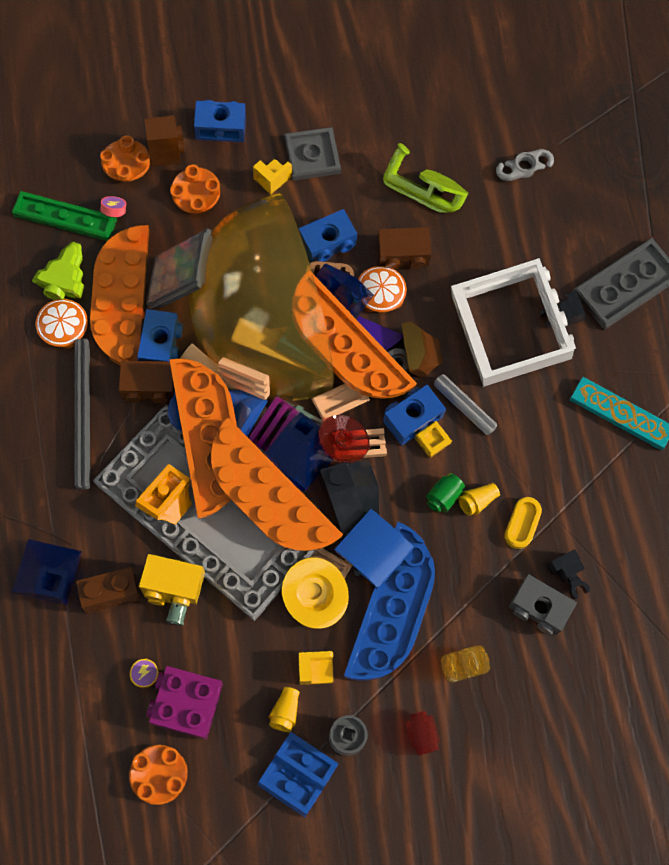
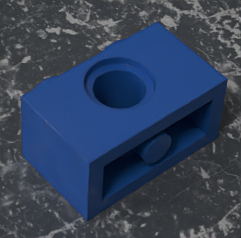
[194,100,246,142]
[298,209,357,263]
[137,309,183,362]
[383,385,446,446]

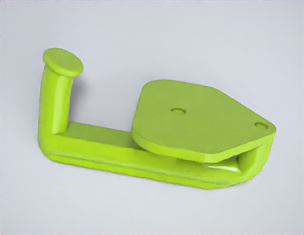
[383,143,468,213]

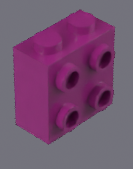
[147,666,223,740]

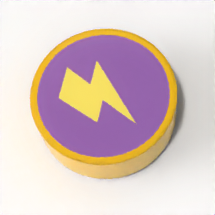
[130,659,159,689]

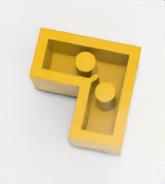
[139,554,205,607]

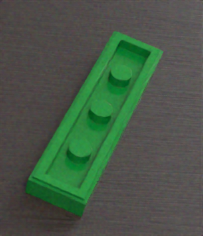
[12,191,117,241]

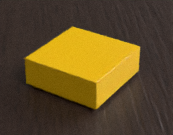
[414,421,452,458]

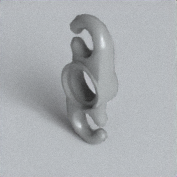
[496,149,554,182]

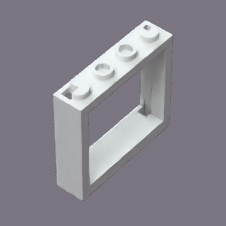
[451,259,576,387]

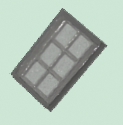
[146,228,213,310]

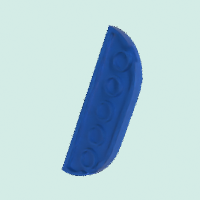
[343,522,435,681]

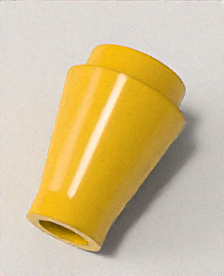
[459,482,500,516]
[269,687,300,732]

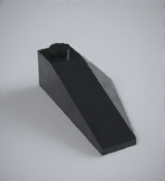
[319,461,380,577]

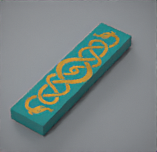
[570,377,669,451]

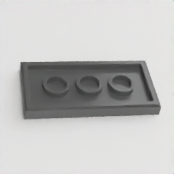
[574,238,669,330]

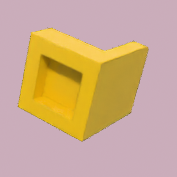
[253,159,292,194]
[299,651,333,685]

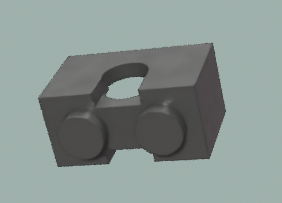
[509,574,577,635]

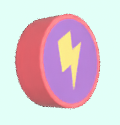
[100,196,126,217]

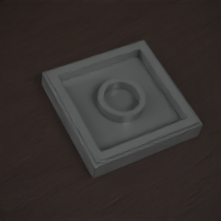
[285,127,341,181]

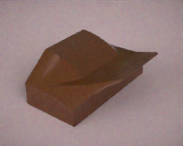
[401,321,443,378]

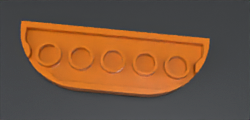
[90,225,149,366]
[292,270,417,399]
[169,359,237,519]
[211,418,343,551]

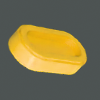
[505,497,542,549]

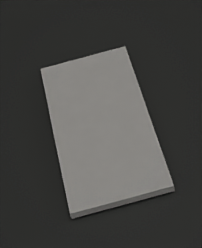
[93,405,317,621]

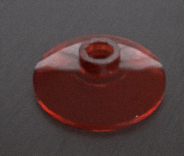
[319,415,370,463]

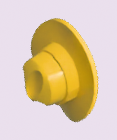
[282,557,349,629]

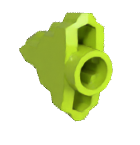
[32,242,84,300]

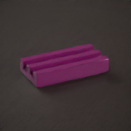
[249,396,300,455]

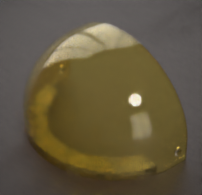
[189,194,333,400]

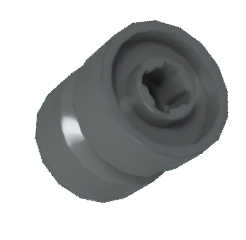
[329,715,368,757]

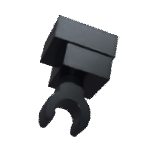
[540,290,586,328]
[546,549,590,600]

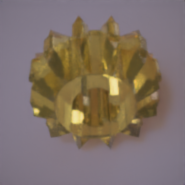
[441,645,490,683]

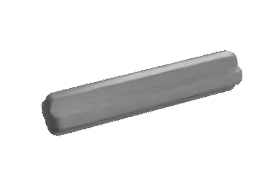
[434,374,497,435]

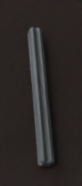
[74,339,90,490]

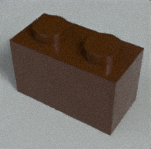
[144,115,185,167]
[377,227,432,269]
[119,361,175,403]
[76,567,141,614]

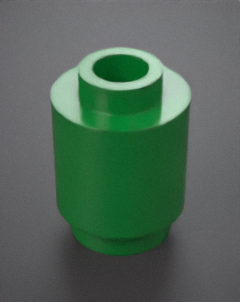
[426,473,465,513]

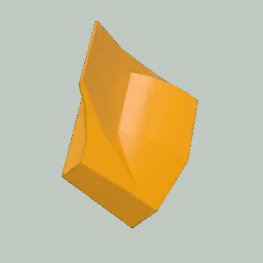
[135,464,192,525]

